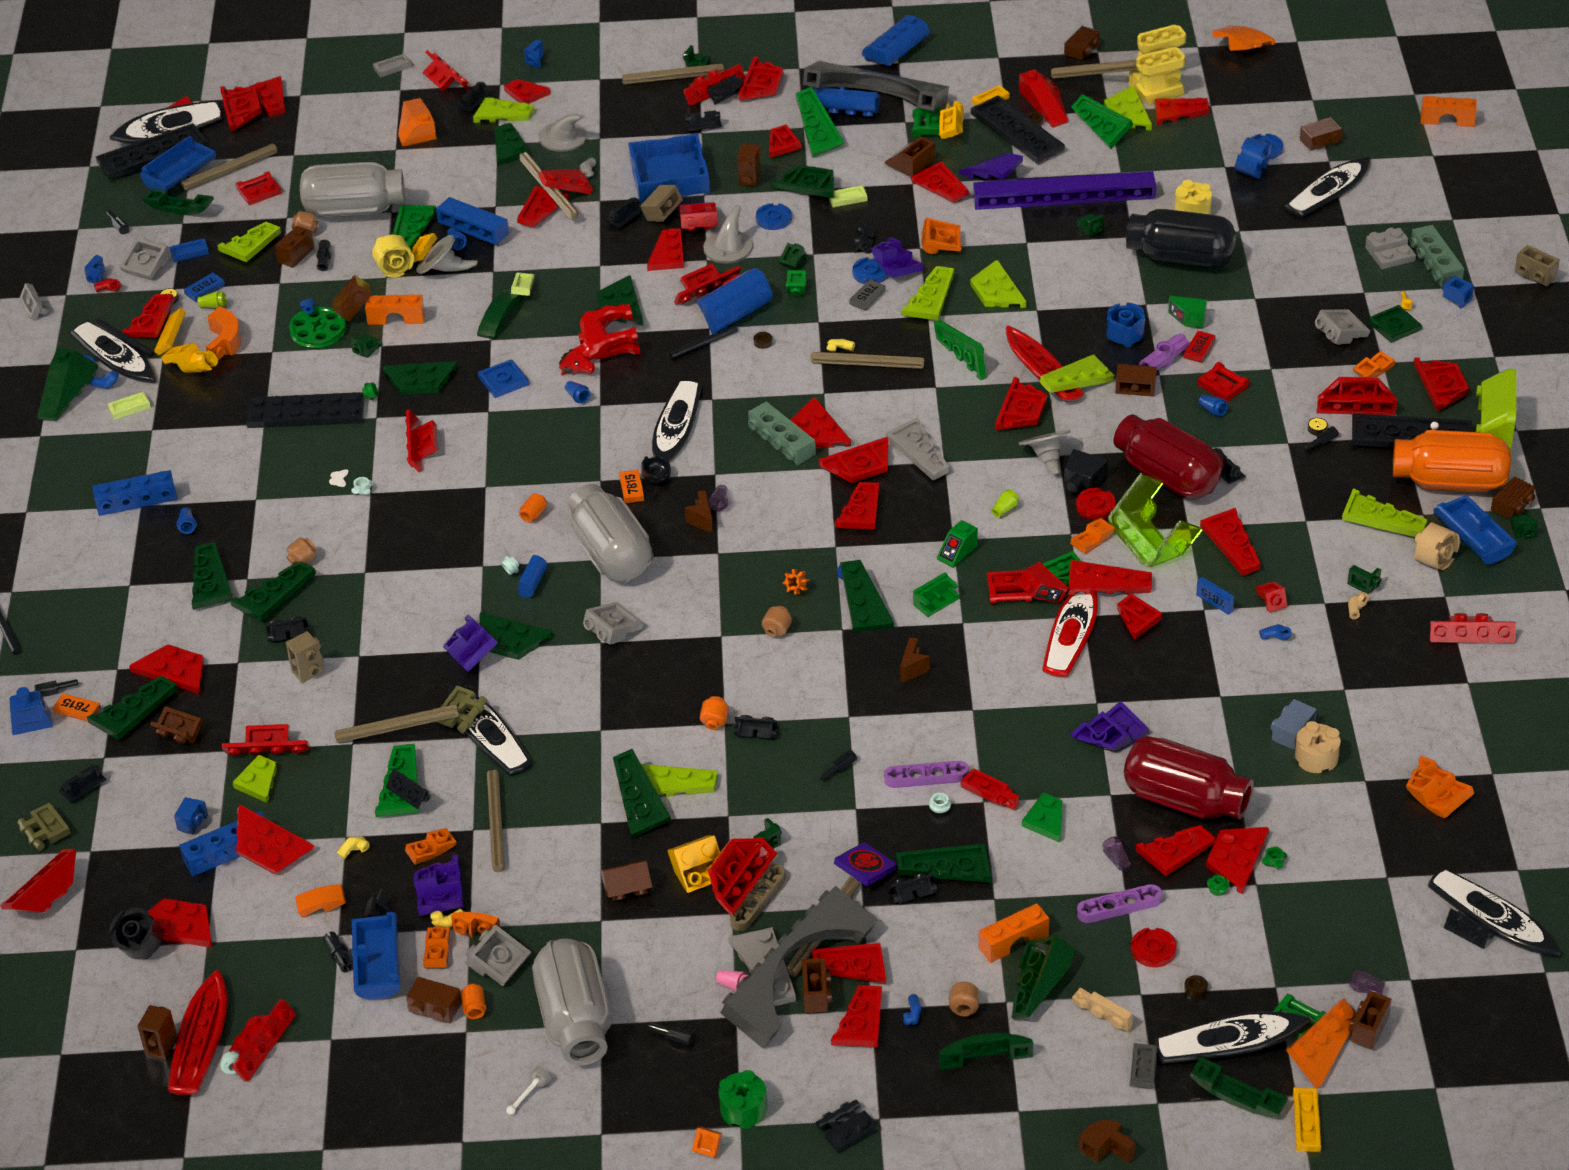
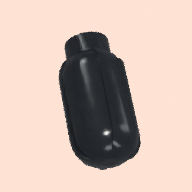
[1126,209,1235,268]

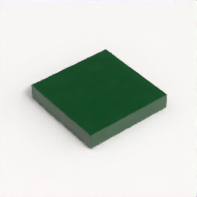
[1368,305,1422,343]

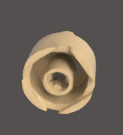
[1414,522,1460,570]
[1295,721,1341,773]

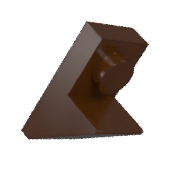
[685,490,713,532]
[900,637,930,682]

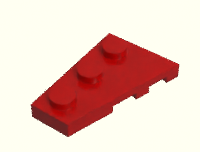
[249,76,285,118]
[911,161,969,203]
[647,229,684,271]

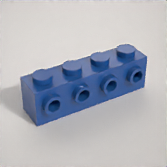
[436,197,509,245]
[92,470,177,516]
[179,811,265,877]

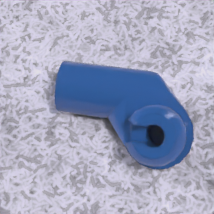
[300,298,315,314]
[91,371,119,389]
[1259,624,1292,640]
[903,994,922,1026]

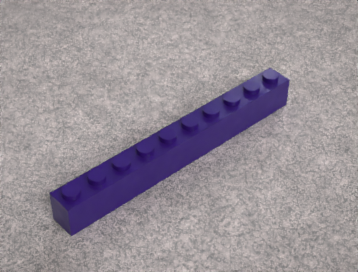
[973,171,1156,210]

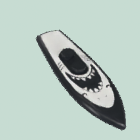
[109,100,223,144]
[1285,157,1371,218]
[71,321,156,383]
[652,380,702,462]
[448,685,532,776]
[1428,869,1562,957]
[1154,1011,1311,1064]

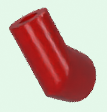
[93,278,121,292]

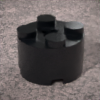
[110,907,164,959]

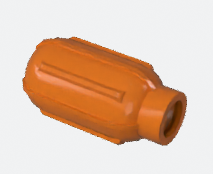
[1393,430,1511,492]

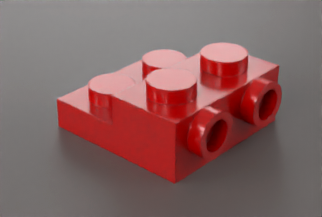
[679,202,718,231]

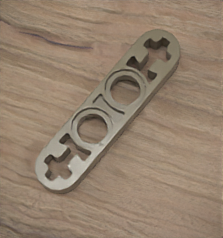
[730,864,785,932]

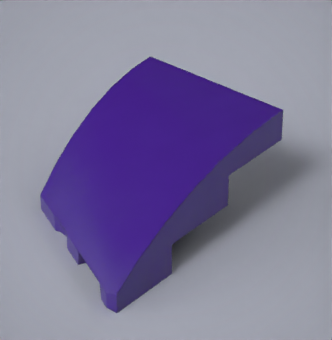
[959,153,1023,180]
[871,237,924,278]
[443,614,498,672]
[1070,701,1150,751]
[414,854,464,916]

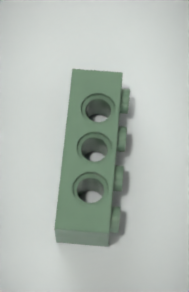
[1409,225,1464,288]
[748,401,816,465]

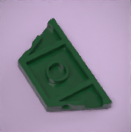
[771,165,835,198]
[597,275,643,325]
[383,361,457,395]
[479,612,553,660]

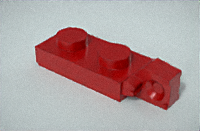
[961,768,1019,810]

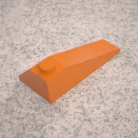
[398,98,436,147]

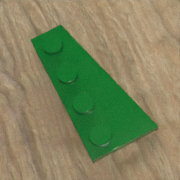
[796,87,844,157]
[1071,94,1133,149]
[393,205,437,249]
[934,320,987,381]
[375,744,419,817]

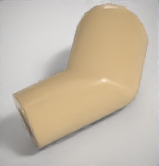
[1348,592,1369,619]

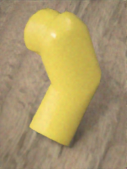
[826,339,855,353]
[336,836,370,859]
[430,909,463,928]

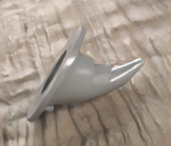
[539,114,587,152]
[703,205,753,264]
[416,235,478,274]
[1018,429,1071,475]

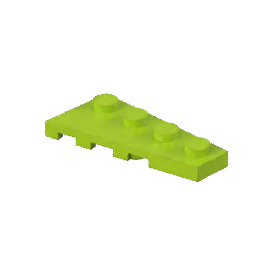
[902,266,954,320]
[1040,354,1114,393]
[1342,488,1427,537]
[641,764,718,797]

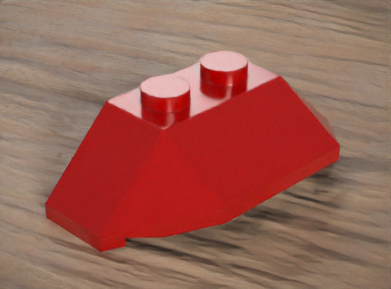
[1316,377,1397,416]
[708,838,777,915]
[0,849,76,913]

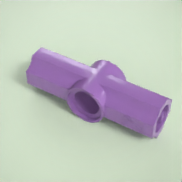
[1139,333,1189,370]

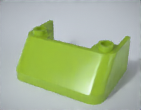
[1476,368,1516,453]

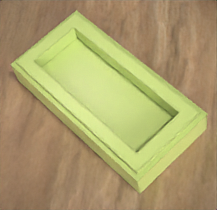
[829,185,867,207]
[511,273,535,296]
[107,392,151,420]

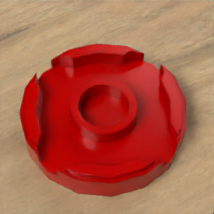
[1076,488,1116,520]
[1131,928,1177,968]

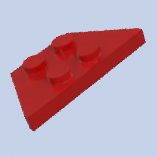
[738,56,784,101]
[220,86,262,131]
[1413,357,1469,411]
[995,377,1047,430]
[790,398,851,448]
[819,437,889,483]
[129,644,204,694]
[236,805,315,875]
[1206,827,1269,894]
[148,898,212,948]

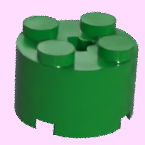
[719,1070,767,1128]

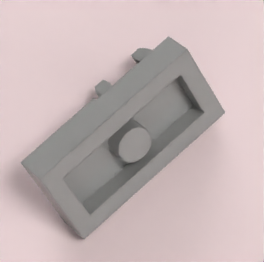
[19,283,49,320]

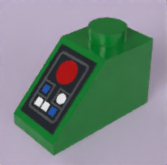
[1168,295,1207,329]
[937,520,978,568]

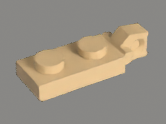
[1072,988,1133,1033]

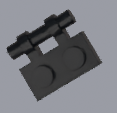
[816,1099,878,1154]

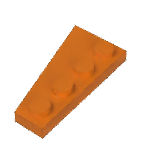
[1286,998,1357,1088]

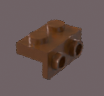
[150,706,204,744]

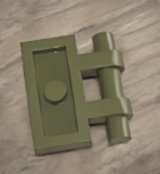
[436,686,488,733]
[17,802,71,851]

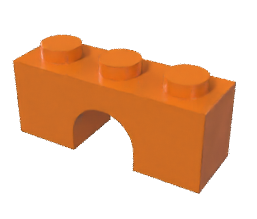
[1420,96,1477,127]
[365,294,425,325]
[979,903,1049,963]

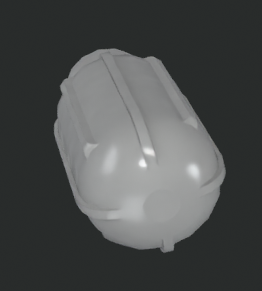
[300,162,405,217]
[568,484,654,583]
[532,939,611,1066]

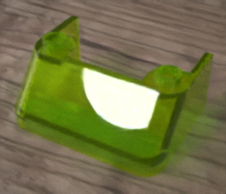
[1108,473,1203,567]

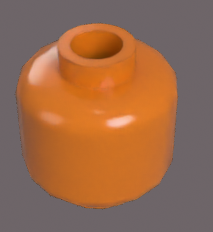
[700,696,729,730]

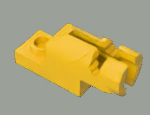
[939,101,964,139]
[161,343,218,373]

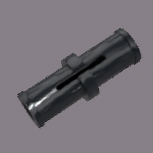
[316,239,331,271]
[323,932,353,973]

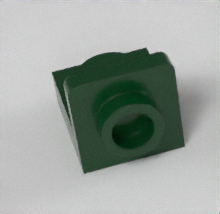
[683,45,711,67]
[1076,213,1104,236]
[778,243,808,270]
[350,334,381,358]
[1510,514,1538,538]
[1347,565,1382,594]
[753,818,782,849]

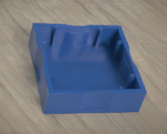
[628,134,710,202]

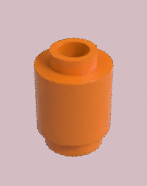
[519,493,547,523]
[461,984,486,1019]

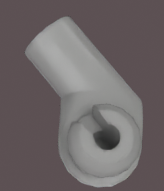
[580,158,596,178]

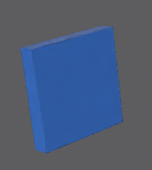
[478,359,529,398]

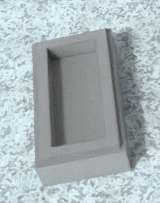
[373,54,412,77]

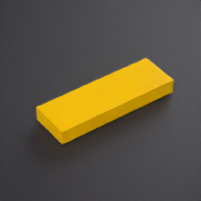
[154,308,186,355]
[1293,1088,1321,1152]

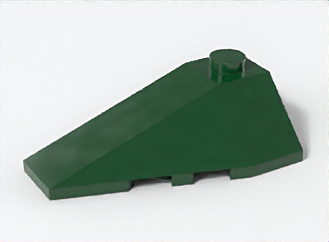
[37,349,98,421]
[1011,935,1076,1020]

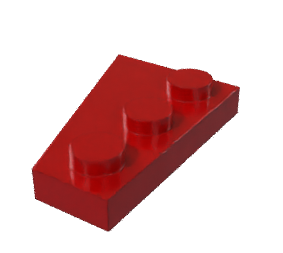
[1155,97,1209,125]
[538,169,593,195]
[517,185,569,227]
[122,294,175,338]
[835,482,879,529]
[1135,825,1216,876]
[812,943,886,984]
[831,985,882,1047]

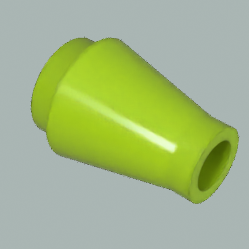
[198,290,227,308]
[991,489,1019,518]

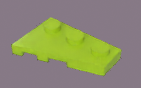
[473,97,535,123]
[217,222,281,262]

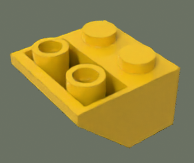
[667,835,720,893]

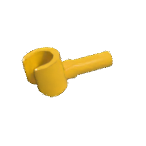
[1401,291,1413,310]

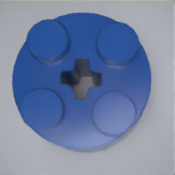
[1235,137,1272,179]
[1106,303,1145,347]

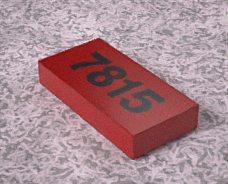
[1184,331,1216,363]

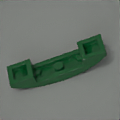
[143,189,214,215]
[477,288,525,340]
[939,1033,1033,1070]
[1190,1057,1288,1117]

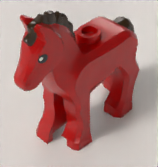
[559,303,641,375]

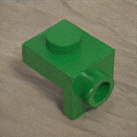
[786,270,807,296]

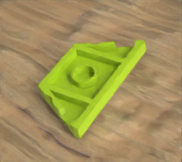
[1104,86,1152,131]
[970,260,1026,308]

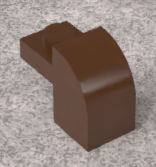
[1078,1120,1136,1163]

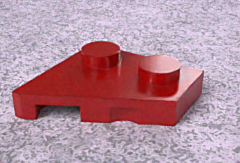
[504,79,551,104]
[769,124,801,158]
[1117,593,1162,640]

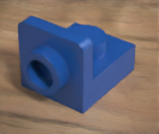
[524,39,544,68]
[84,255,105,284]

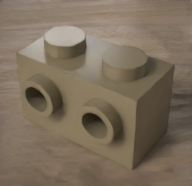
[640,185,683,222]
[1515,245,1560,286]
[286,631,324,683]

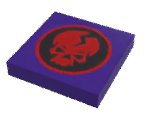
[834,842,897,886]

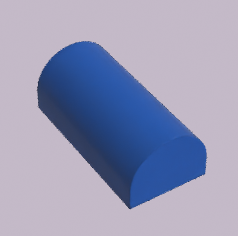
[518,555,548,598]

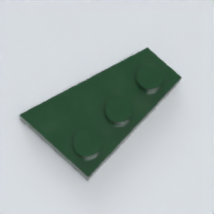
[495,123,530,166]

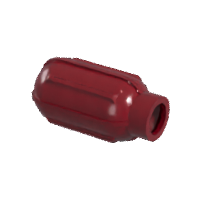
[1113,414,1224,499]
[1124,736,1254,820]

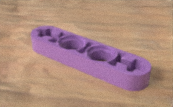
[884,761,969,788]
[1077,884,1162,923]

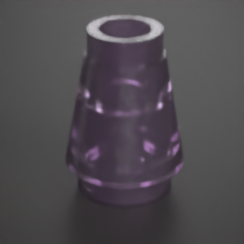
[709,485,728,511]
[1102,836,1130,871]
[1349,969,1385,994]

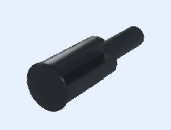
[106,211,129,234]
[1304,426,1339,451]
[34,679,79,696]
[820,749,857,781]
[648,1023,695,1046]

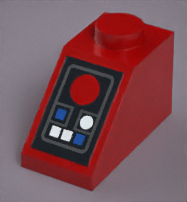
[1017,562,1069,604]

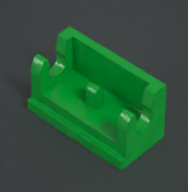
[913,572,960,617]

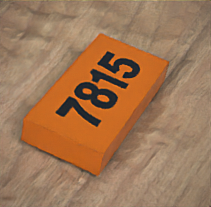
[619,470,644,503]
[52,693,101,721]

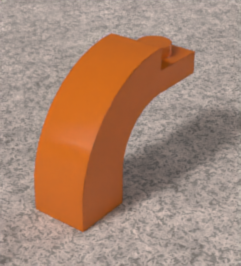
[206,306,241,360]

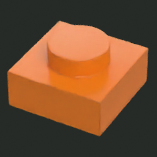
[692,1126,723,1158]

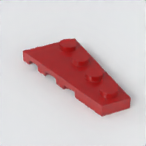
[1200,508,1260,576]
[1068,560,1152,595]

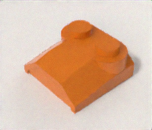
[922,217,961,254]

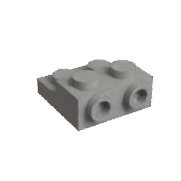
[1365,228,1416,269]
[119,237,171,280]
[1315,310,1370,345]
[583,602,644,644]
[465,925,531,986]

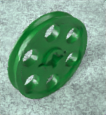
[289,306,346,348]

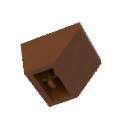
[885,136,935,176]

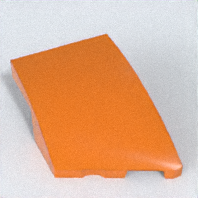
[1213,25,1275,50]
[1406,756,1474,818]

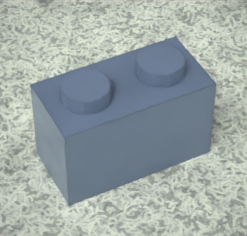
[1270,699,1317,750]

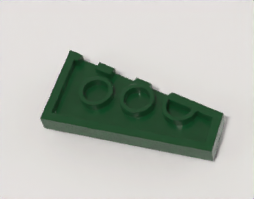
[191,542,233,610]
[840,560,894,633]
[230,562,316,622]
[87,676,178,740]
[613,749,671,839]
[896,843,991,883]

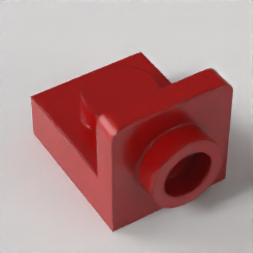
[1256,581,1287,612]

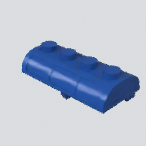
[862,15,930,66]
[814,87,881,116]
[140,136,216,191]
[697,268,773,334]
[1433,494,1517,565]
[352,912,400,999]

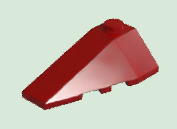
[1019,69,1068,128]

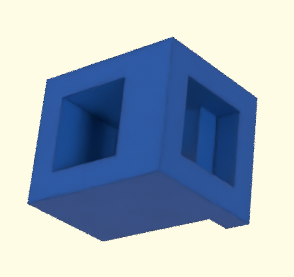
[1442,276,1474,309]
[174,797,208,834]

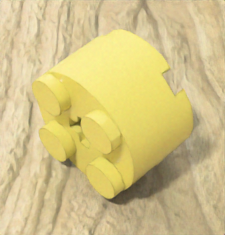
[1174,180,1212,214]
[372,235,414,278]

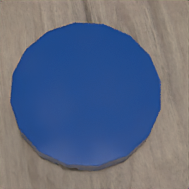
[1251,133,1283,159]
[756,203,792,230]
[852,257,888,284]

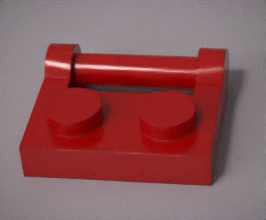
[235,171,282,205]
[1197,362,1250,402]
[987,570,1032,604]

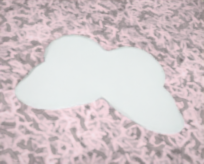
[329,470,348,487]

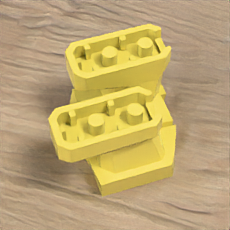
[1129,25,1186,105]

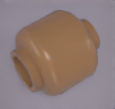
[292,211,319,234]
[286,537,317,565]
[762,606,792,637]
[949,982,980,1016]

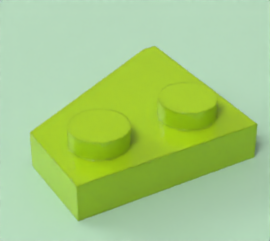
[233,755,277,803]

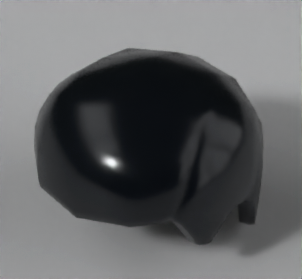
[641,455,671,484]

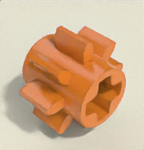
[782,569,810,595]

